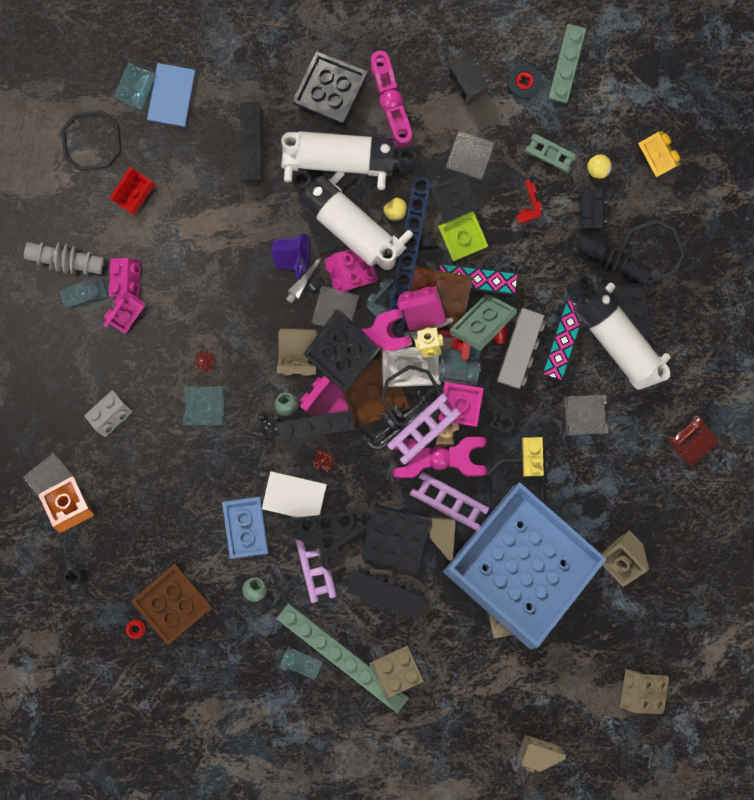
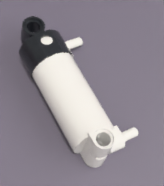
[281,131,417,190]
[292,170,413,270]
[567,275,670,389]

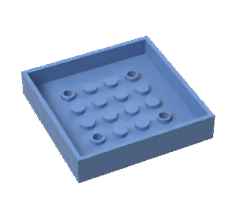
[443,482,606,650]

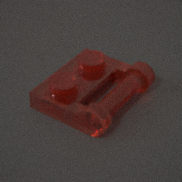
[668,416,719,466]

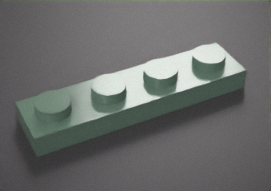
[548,24,586,104]

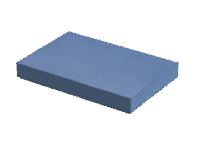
[147,63,196,127]
[222,496,268,559]

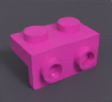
[109,258,141,298]
[103,291,146,334]

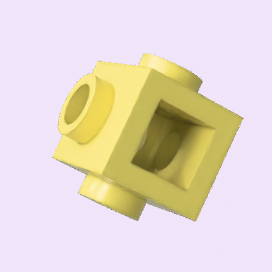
[415,327,444,358]

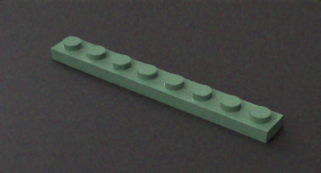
[277,603,409,713]

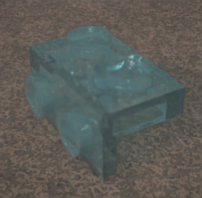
[114,62,156,110]

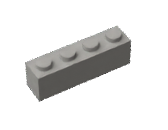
[496,308,546,389]

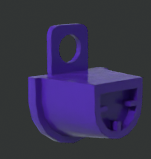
[271,234,310,280]

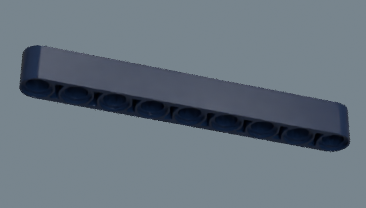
[389,177,430,338]

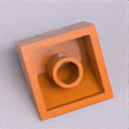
[38,476,94,533]

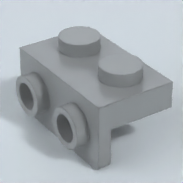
[84,390,132,437]

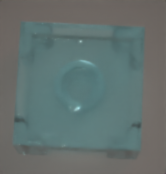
[439,338,481,385]
[183,386,225,425]

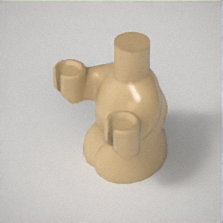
[429,423,459,447]

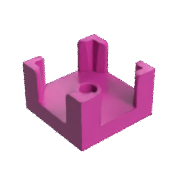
[439,382,484,427]

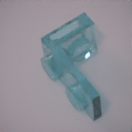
[60,278,107,309]
[366,278,395,317]
[279,647,322,680]

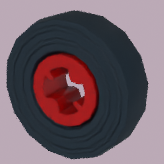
[507,64,542,99]

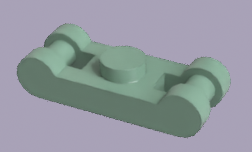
[524,134,577,173]

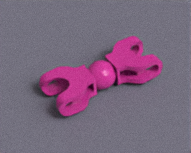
[371,51,412,149]
[361,309,412,351]
[393,437,488,478]

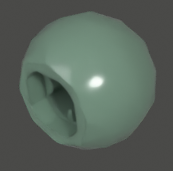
[274,393,299,417]
[242,578,267,602]

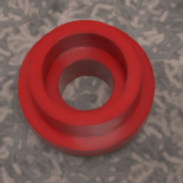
[126,620,146,639]

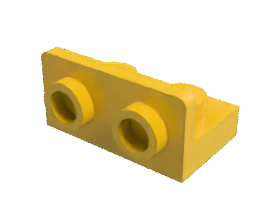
[638,131,680,177]

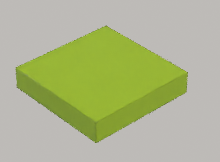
[438,212,488,261]

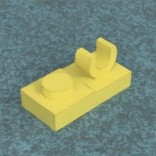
[522,437,544,476]

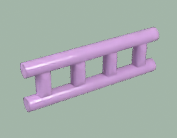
[387,393,461,464]
[409,471,489,531]
[295,524,337,603]

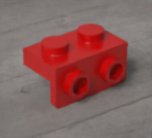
[110,167,155,215]

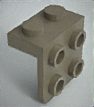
[277,329,317,376]
[620,669,669,714]

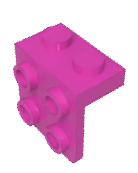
[324,249,378,296]
[397,286,446,331]
[300,376,348,415]

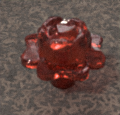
[195,350,215,372]
[313,450,333,471]

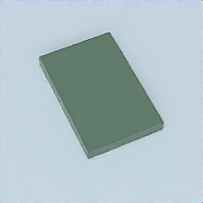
[450,293,517,350]

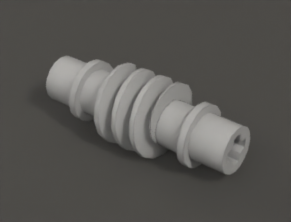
[24,242,104,275]

